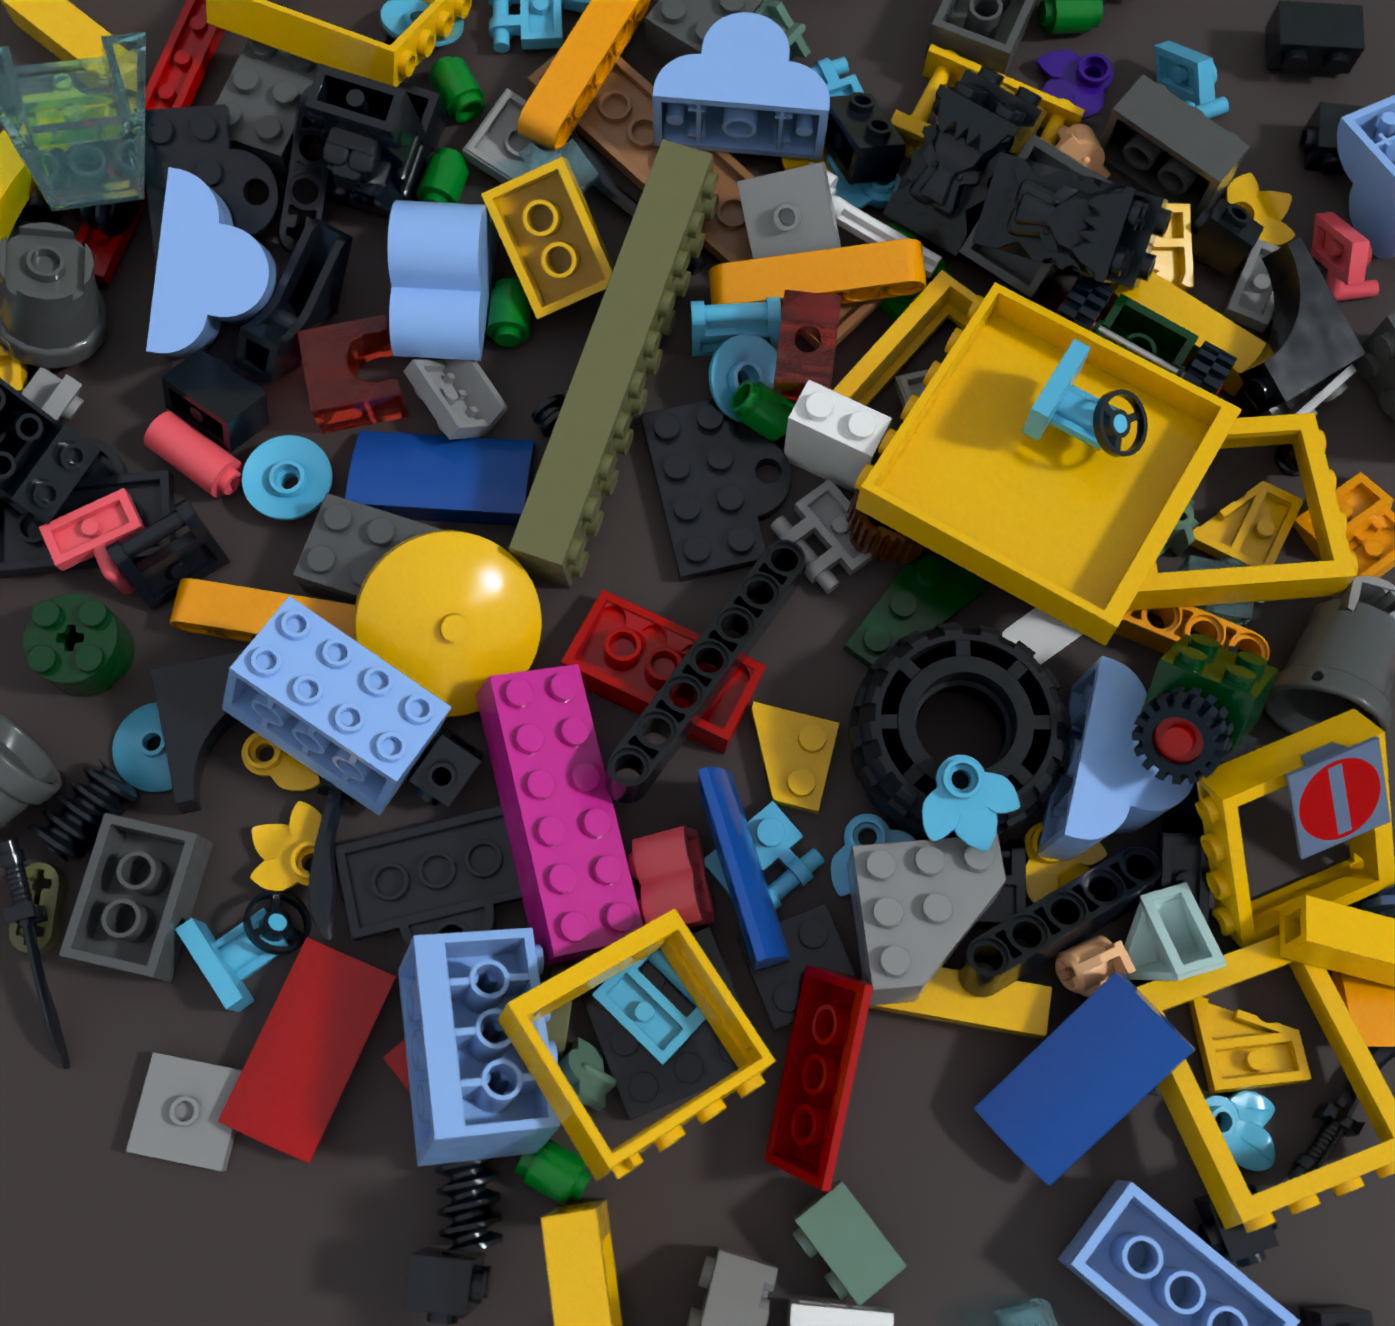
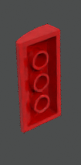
[561,589,766,754]
[218,937,396,1163]
[764,965,873,1192]

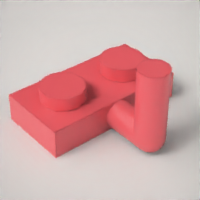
[1311,212,1379,301]
[39,488,145,595]

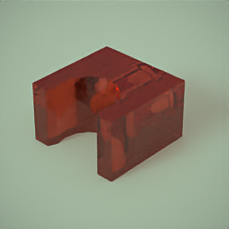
[773,290,842,400]
[297,314,409,434]

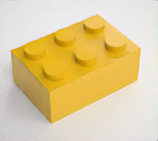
[481,157,614,319]

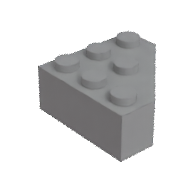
[847,834,1006,1006]
[686,1246,778,1326]

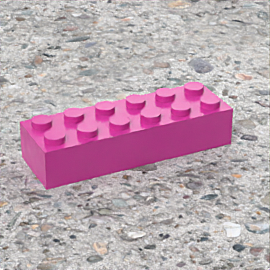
[476,664,643,966]

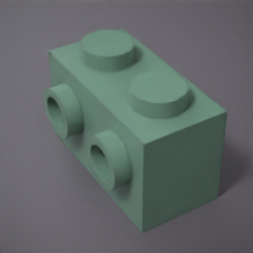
[792,1180,907,1307]

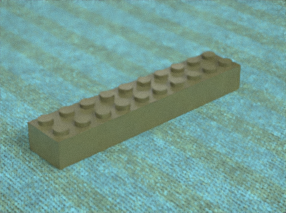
[509,139,719,588]

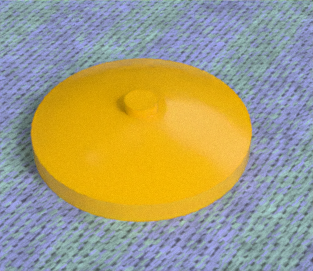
[353,530,542,717]

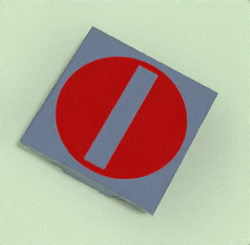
[1285,736,1391,859]

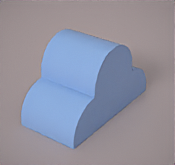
[652,12,830,160]
[1337,95,1395,259]
[146,167,280,358]
[387,200,499,361]
[1035,656,1194,861]

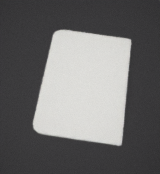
[1002,608,1083,665]

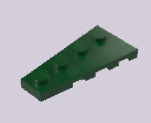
[844,549,992,668]

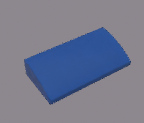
[345,431,535,526]
[697,767,791,971]
[973,972,1196,1186]

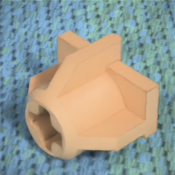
[1055,124,1111,178]
[1055,935,1136,998]

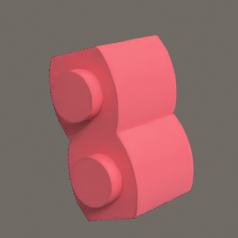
[628,826,715,929]

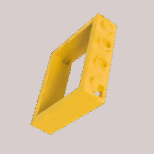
[1195,708,1395,948]
[497,908,776,1181]

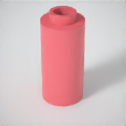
[144,411,243,498]

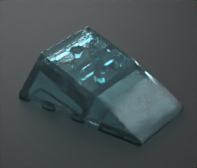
[0,32,146,211]

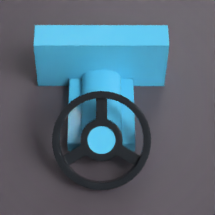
[1022,339,1148,457]
[175,890,312,1012]

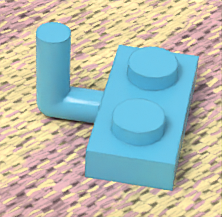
[1154,41,1229,119]

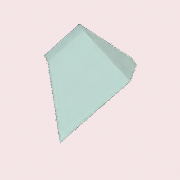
[1124,882,1226,981]

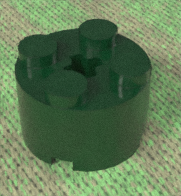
[23,593,135,697]

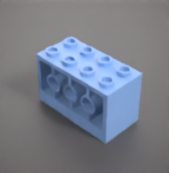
[222,596,452,816]
[398,928,561,1167]

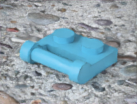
[690,296,781,356]
[592,949,707,1065]

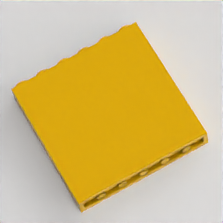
[854,282,1242,646]

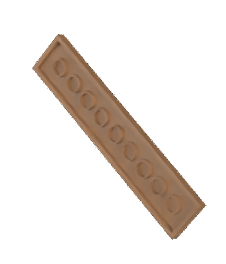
[527,52,884,357]

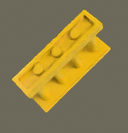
[890,44,1085,158]

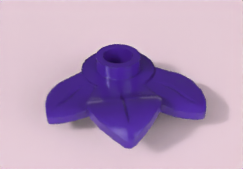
[1036,50,1113,120]

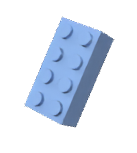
[1058,1179,1300,1326]

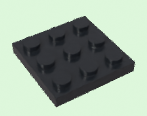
[581,927,746,1121]

